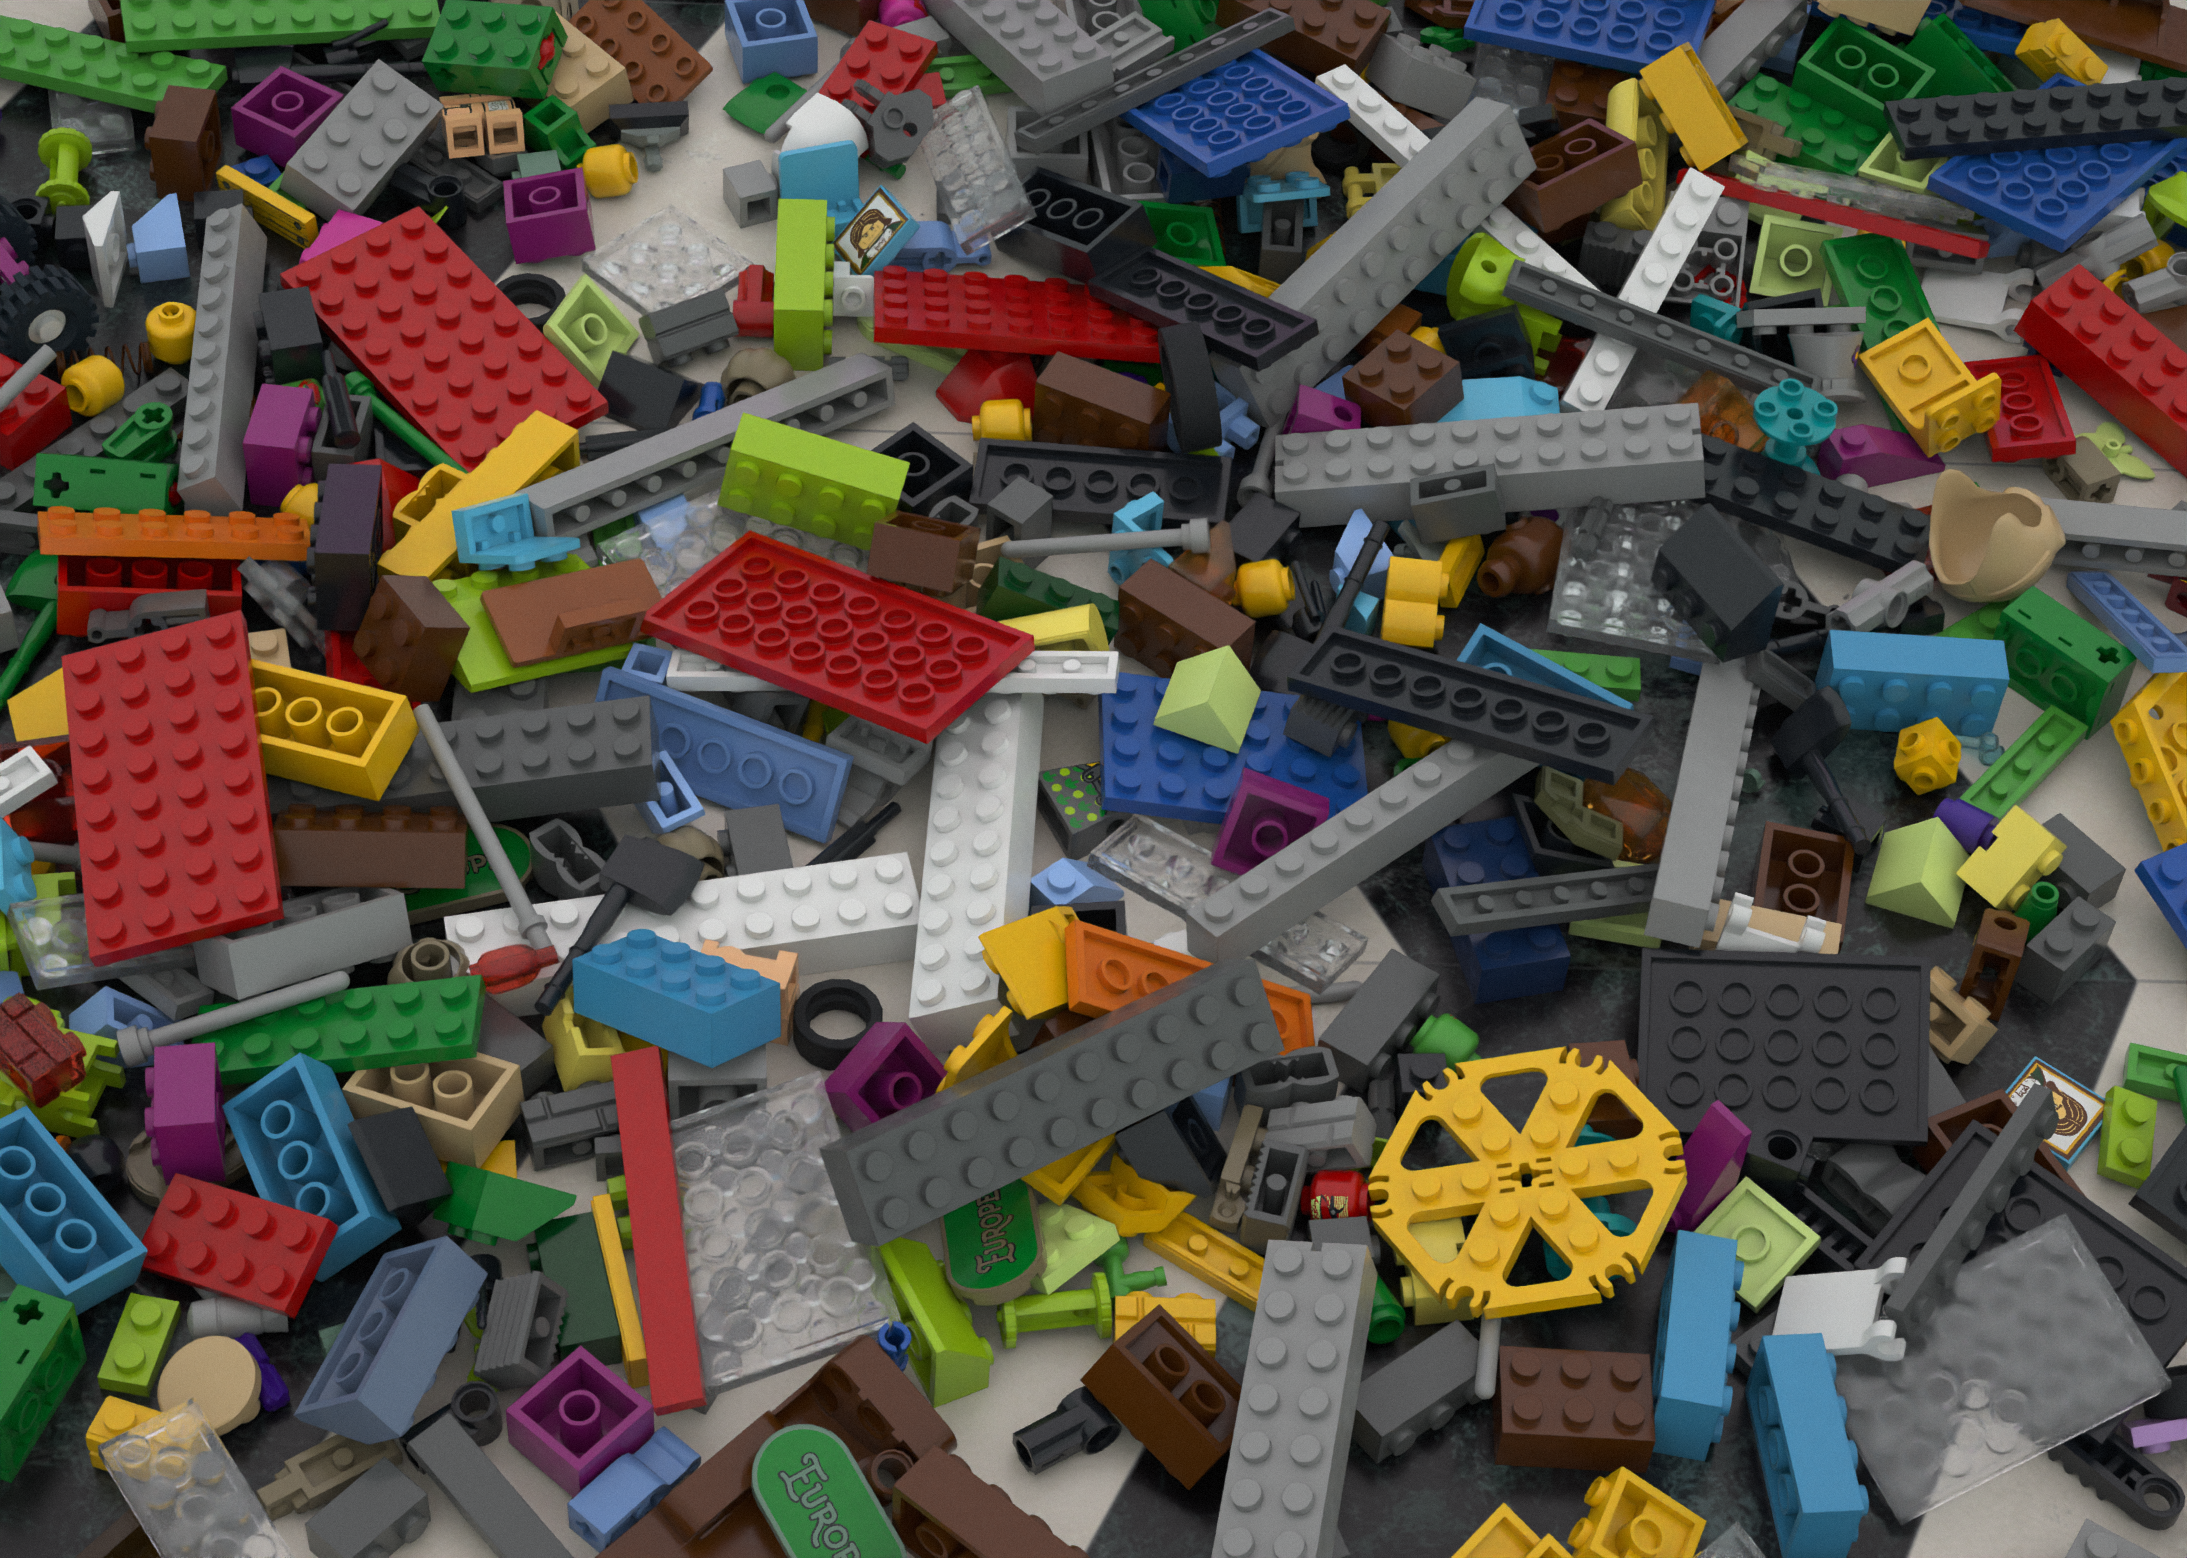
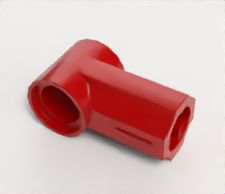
[732,265,775,338]

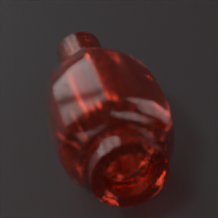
[469,944,559,995]

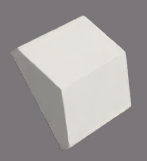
[82,191,128,308]

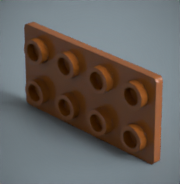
[568,0,713,103]
[480,558,662,668]

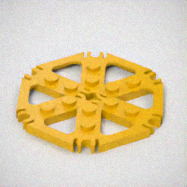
[1368,1046,1687,1320]

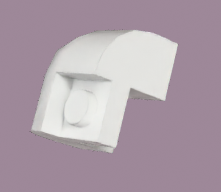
[771,92,869,199]

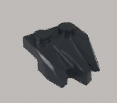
[1437,304,1536,381]

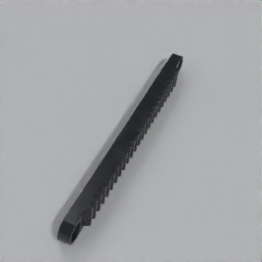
[1736,1180,2185,1531]

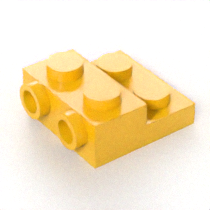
[1567,1466,1707,1558]

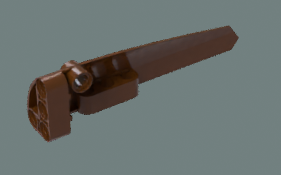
[595,1334,957,1558]

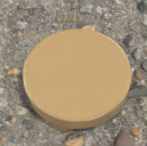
[157,1336,262,1438]

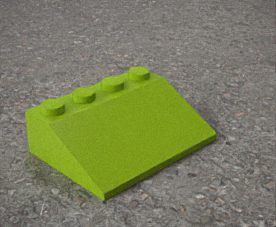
[432,553,633,693]

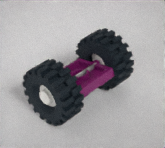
[0,195,99,375]

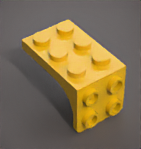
[1858,318,2002,458]
[935,1006,1117,1206]

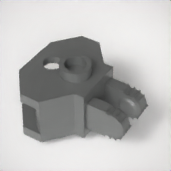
[841,79,934,169]

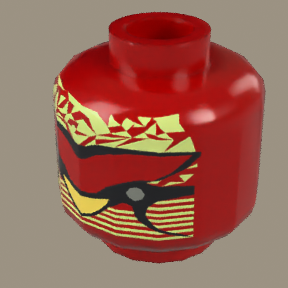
[1301,1169,1375,1222]

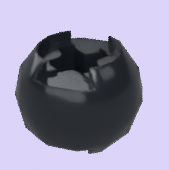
[65,1134,125,1194]

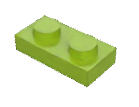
[2097,1085,2157,1189]
[97,1293,181,1397]

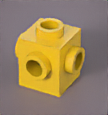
[1894,717,1962,795]

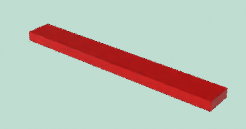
[1676,168,1990,259]
[611,1046,707,1416]

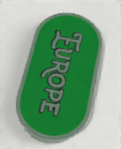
[751,1424,908,1558]

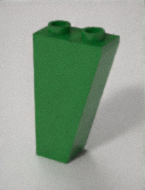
[1896,12,2018,98]

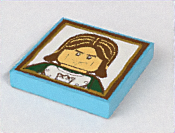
[831,185,920,277]
[2005,1056,2105,1171]

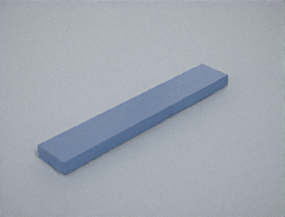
[2066,571,2187,673]

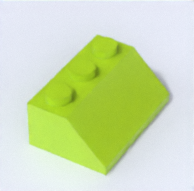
[871,1237,994,1408]

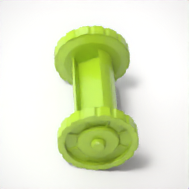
[35,127,92,215]
[996,1272,1112,1349]

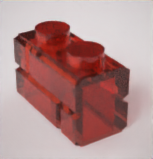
[0,992,87,1109]

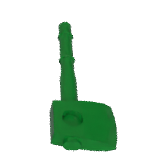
[723,72,906,179]
[0,549,57,711]

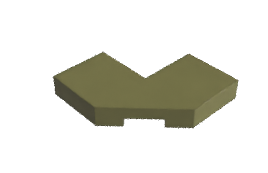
[1534,765,1623,861]

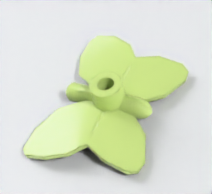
[2075,422,2155,479]

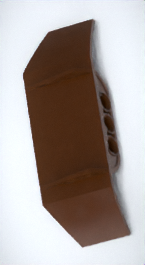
[1958,0,2187,72]

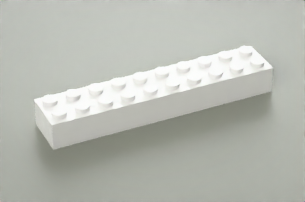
[909,693,1044,1054]
[444,852,920,1017]

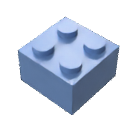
[725,0,818,84]

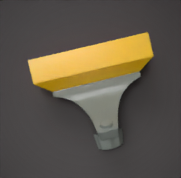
[1393,519,1485,608]

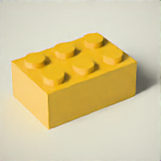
[1639,41,1749,172]

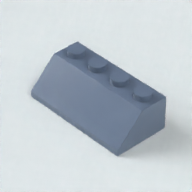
[294,1236,488,1445]

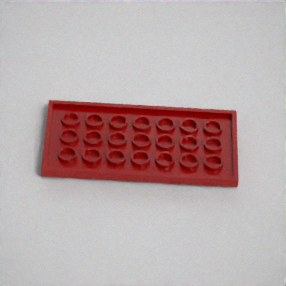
[280,206,609,472]
[873,265,1161,363]
[640,530,1035,744]
[61,610,284,968]

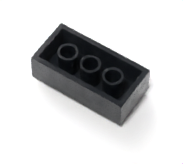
[982,166,1158,285]
[306,464,384,631]

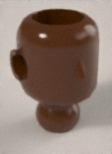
[1477,515,1571,598]

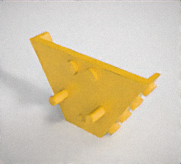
[2110,672,2187,852]

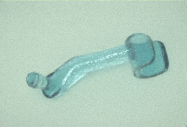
[1954,732,2005,767]

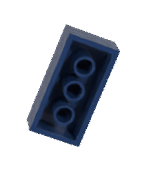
[1422,816,1571,1004]

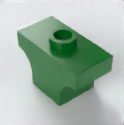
[522,94,597,171]

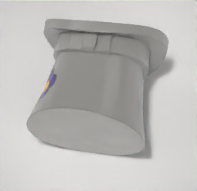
[1787,331,1867,403]

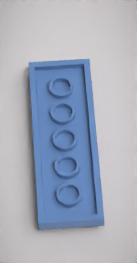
[595,666,854,844]

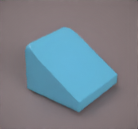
[1336,584,1380,636]

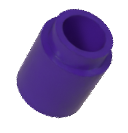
[1933,798,1999,854]

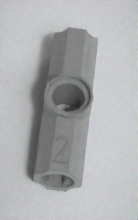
[2033,213,2159,291]
[2122,252,2187,314]
[1825,560,1934,632]

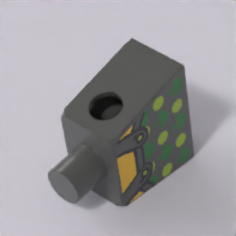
[1037,761,1132,860]

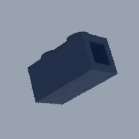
[1156,148,1251,204]

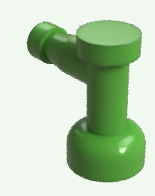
[1093,1236,1167,1311]

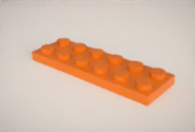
[37,506,310,561]
[1065,919,1315,1056]

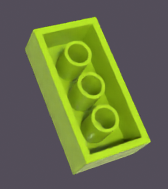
[774,198,835,371]
[717,412,910,551]

